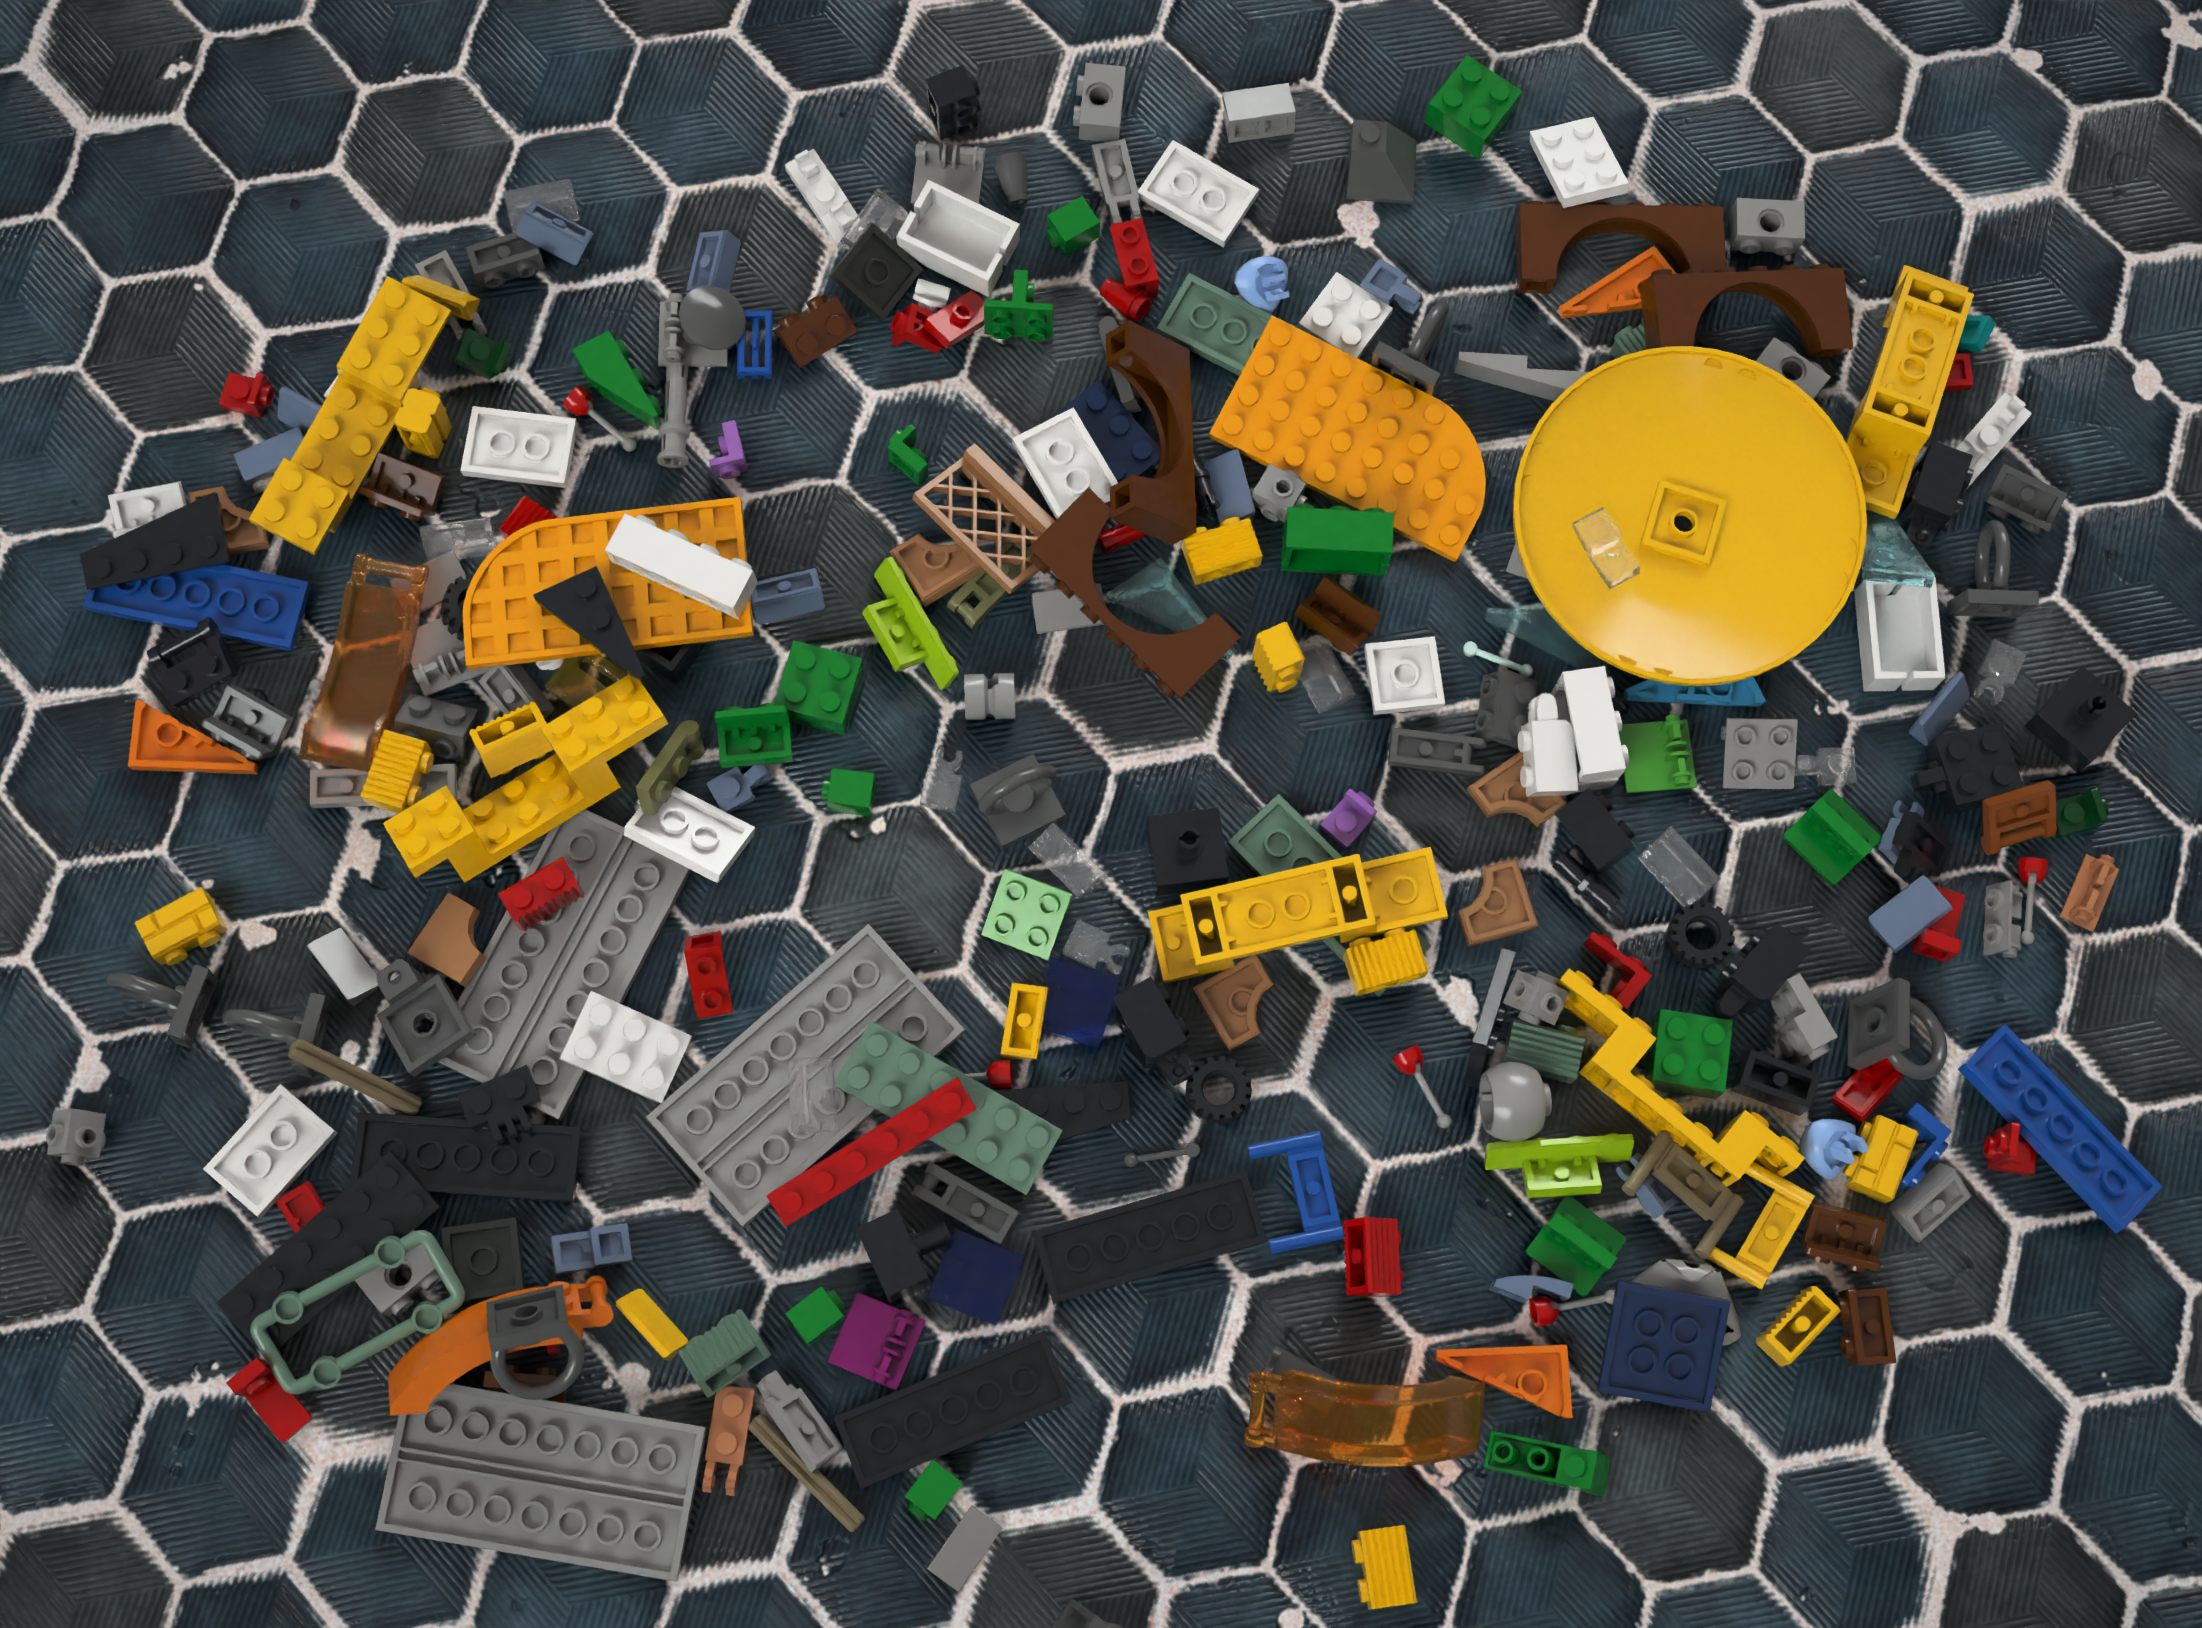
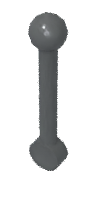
[1124,1143,1200,1167]

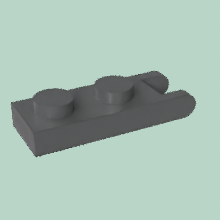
[1388,727,1487,776]

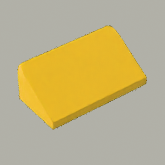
[401,275,480,321]
[1000,982,1049,1060]
[615,1289,689,1361]

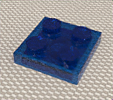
[1042,957,1121,1049]
[927,1228,1024,1327]

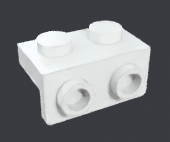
[108,481,187,538]

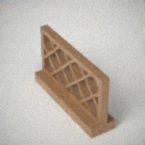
[912,443,1055,594]

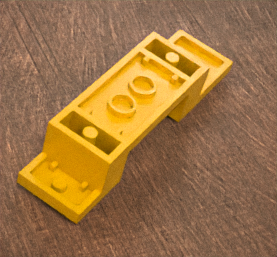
[1845,265,1974,519]
[249,276,451,555]
[383,675,668,883]
[1148,847,1448,984]
[1556,968,1805,1187]

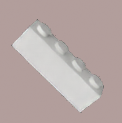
[605,513,758,619]

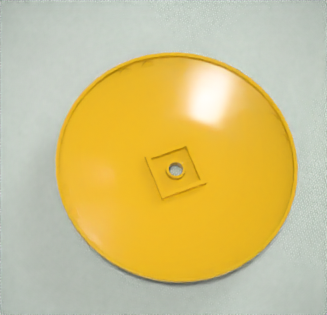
[1513,346,1867,686]

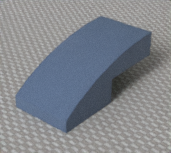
[550,1223,632,1275]
[1489,1275,1574,1303]

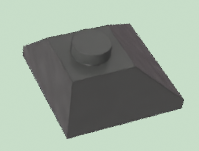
[1346,119,1417,204]

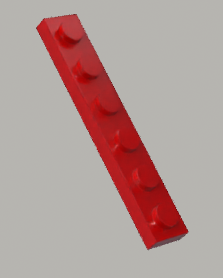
[766,1077,977,1227]

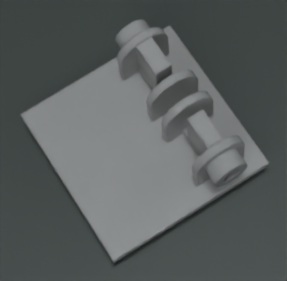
[911,140,986,204]
[658,293,728,367]
[400,610,490,697]
[1721,718,1798,789]

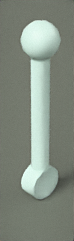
[1463,641,1533,677]

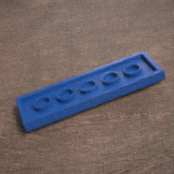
[83,541,312,652]
[1958,1024,2163,1234]

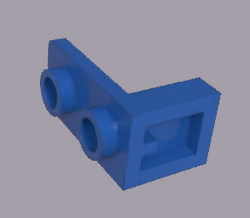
[1897,1102,1952,1191]

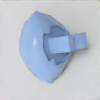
[1234,256,1290,314]
[1800,1119,1868,1179]

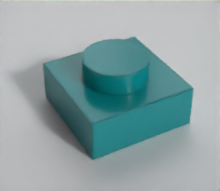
[1957,315,1995,352]

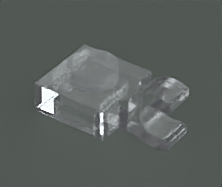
[1794,748,1857,785]

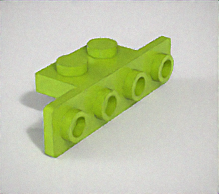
[862,556,959,690]
[1484,1133,1634,1198]

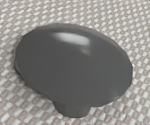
[678,286,746,350]

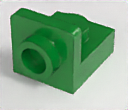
[888,424,929,486]

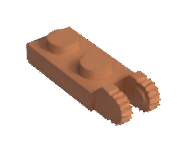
[702,1386,756,1496]

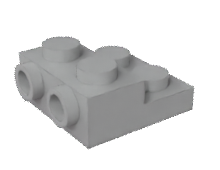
[1771,973,1838,1065]

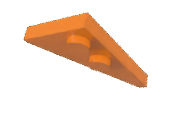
[1557,246,1677,319]
[128,700,258,774]
[1435,1345,1573,1419]

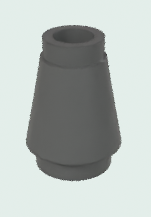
[994,152,1028,206]

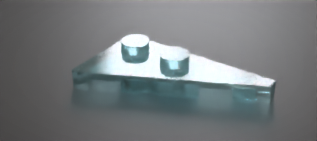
[1862,509,1934,588]
[1106,557,1233,660]
[1485,608,1610,677]

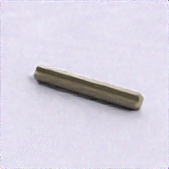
[288,1039,422,1116]
[748,1414,865,1532]

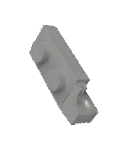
[756,1370,843,1473]

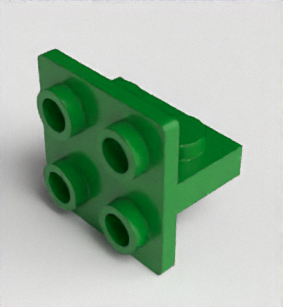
[984,269,1054,341]
[714,703,793,768]
[1783,789,1881,886]
[1525,1196,1626,1297]

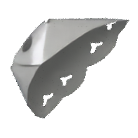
[1632,1259,1741,1346]

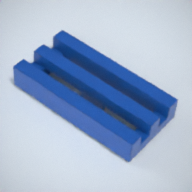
[737,310,773,379]

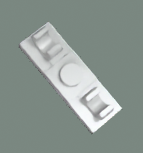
[785,149,866,249]
[1956,393,2032,489]

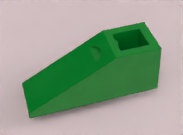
[572,330,663,430]
[1484,1431,1611,1497]

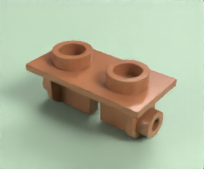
[2059,854,2119,932]

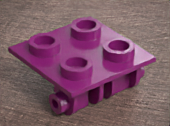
[827,1292,926,1391]

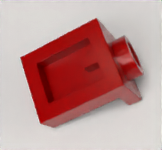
[890,303,943,353]
[219,373,274,418]

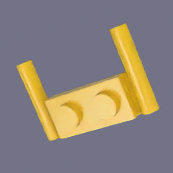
[1707,1161,1815,1290]

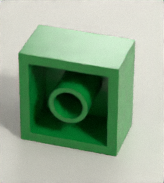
[1424,55,1523,159]
[775,640,864,736]
[1645,1009,1733,1099]

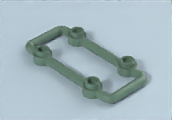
[250,1230,465,1395]

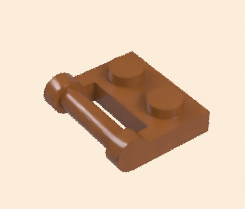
[1981,780,2057,856]

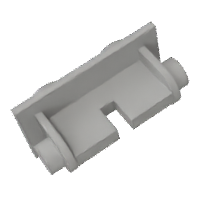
[1983,880,2023,958]

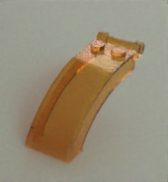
[299,552,429,772]
[1244,1370,1485,1467]

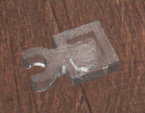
[1974,639,2027,706]
[920,746,963,813]
[1062,919,1131,974]

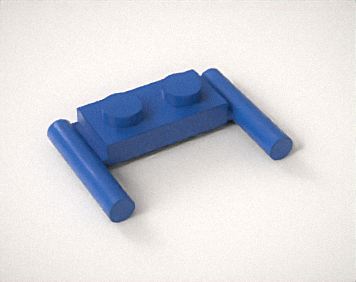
[1247,1131,1344,1254]

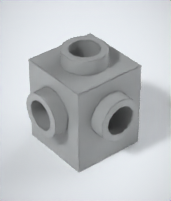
[1252,464,1308,522]
[1503,970,1569,1026]
[46,1108,106,1166]

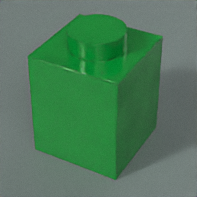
[1045,196,1100,256]
[821,768,876,817]
[785,1286,846,1347]
[904,1459,964,1522]

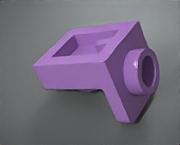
[709,420,748,479]
[1319,789,1377,850]

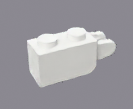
[1517,692,1578,797]

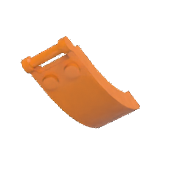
[388,1276,614,1416]

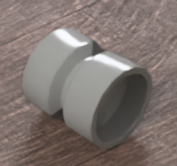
[964,673,1015,720]

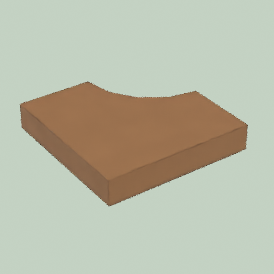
[188,486,271,556]
[889,533,985,607]
[1467,752,1567,827]
[1457,859,1538,947]
[407,892,486,988]
[1192,954,1274,1052]

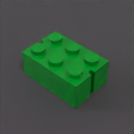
[1281,504,1394,576]

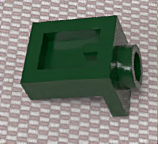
[452,328,512,379]
[2055,787,2108,839]

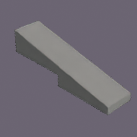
[1454,352,1589,401]

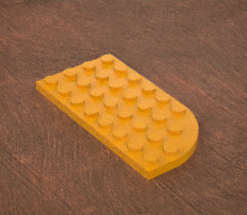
[1208,315,1486,562]
[462,497,754,670]

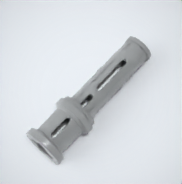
[657,362,690,468]

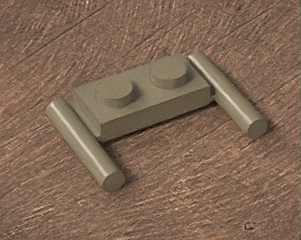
[1622,1131,1744,1259]

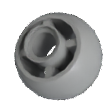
[1479,1061,1552,1142]

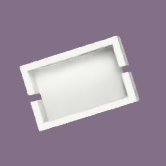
[896,180,1020,297]
[1854,577,1946,691]
[1551,666,1629,793]

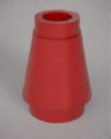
[1100,277,1152,322]

